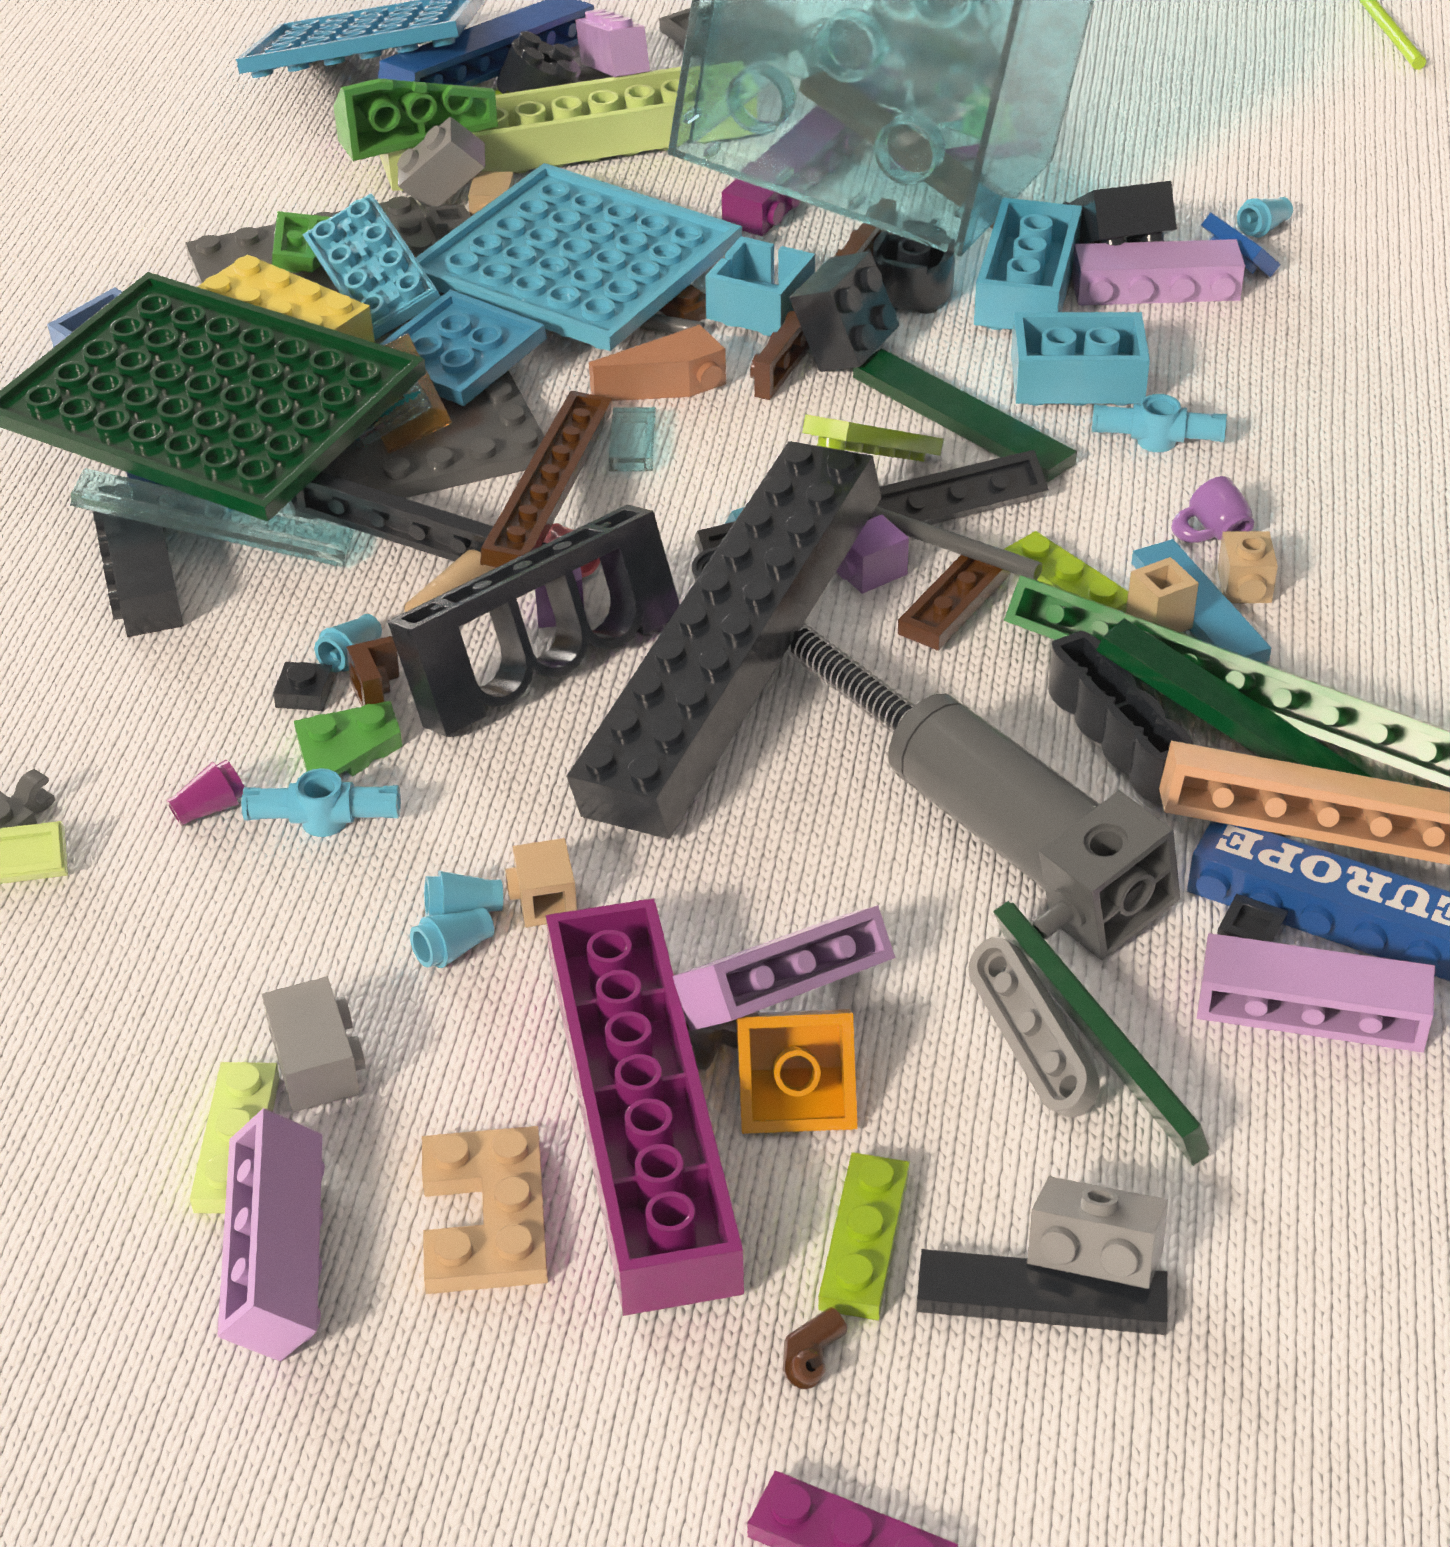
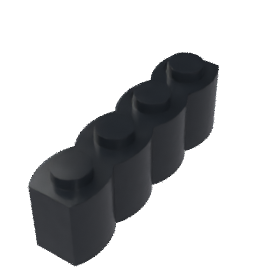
[1048,630,1194,805]

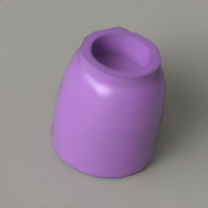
[1171,476,1255,543]

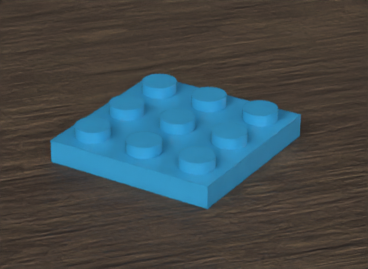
[380,289,547,406]

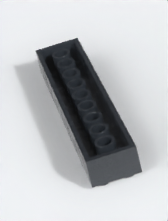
[566,441,882,840]

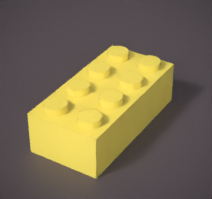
[197,254,375,343]

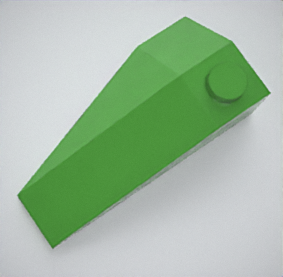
[334,78,498,161]

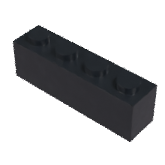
[92,481,184,637]

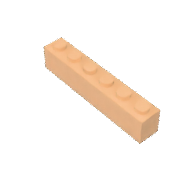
[1159,741,1450,865]

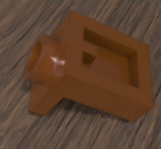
[346,636,400,706]

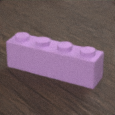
[575,9,650,77]
[1072,239,1245,306]
[672,905,895,1031]
[1196,933,1435,1053]
[217,1108,325,1362]

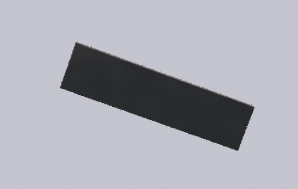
[916,1249,1168,1335]

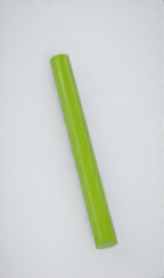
[1359,0,1426,70]

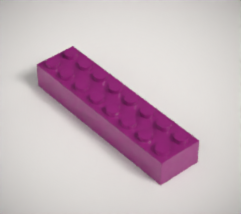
[546,898,744,1316]

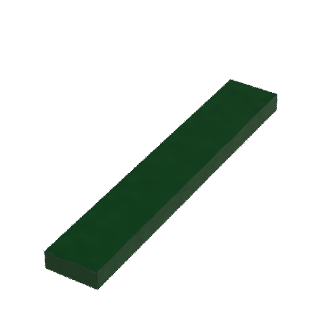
[853,348,1077,483]
[1096,618,1373,778]
[993,900,1210,1166]

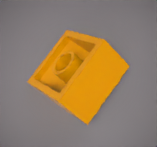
[737,1009,858,1134]

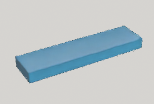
[1131,539,1272,663]

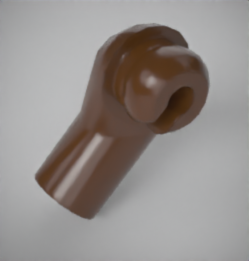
[782,1307,847,1389]

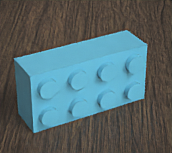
[974,197,1082,330]

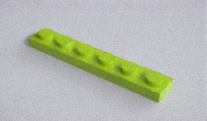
[802,414,944,462]

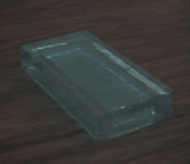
[608,407,656,472]

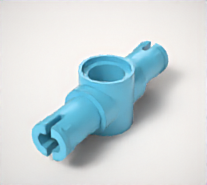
[1091,394,1227,453]
[241,768,401,837]

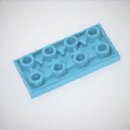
[303,193,441,341]

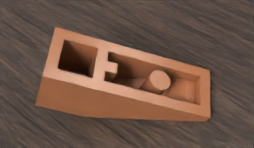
[589,325,726,401]

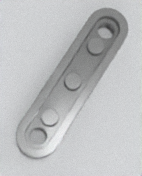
[968,937,1100,1118]

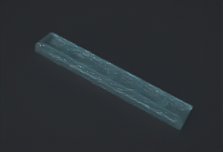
[70,468,354,568]

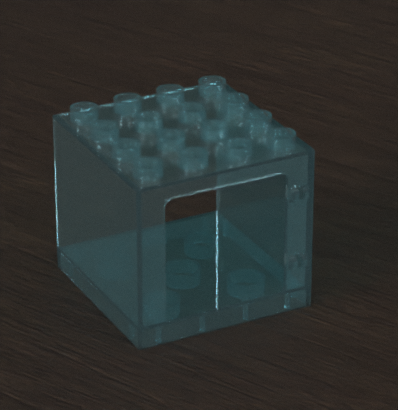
[668,0,1094,257]

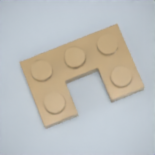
[422,1126,548,1294]

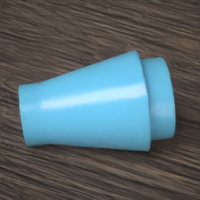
[1237,197,1293,238]
[314,614,382,672]
[424,871,504,917]
[410,907,494,968]

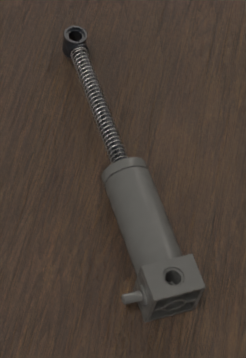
[691,547,1181,961]

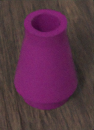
[166,759,245,826]

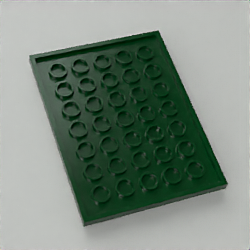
[0,272,426,522]

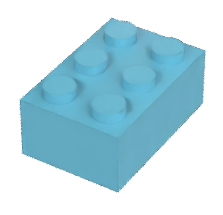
[1011,312,1150,406]

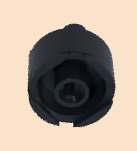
[496,31,581,94]
[873,224,955,314]

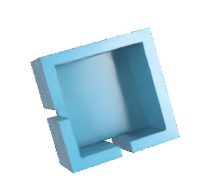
[705,236,815,336]

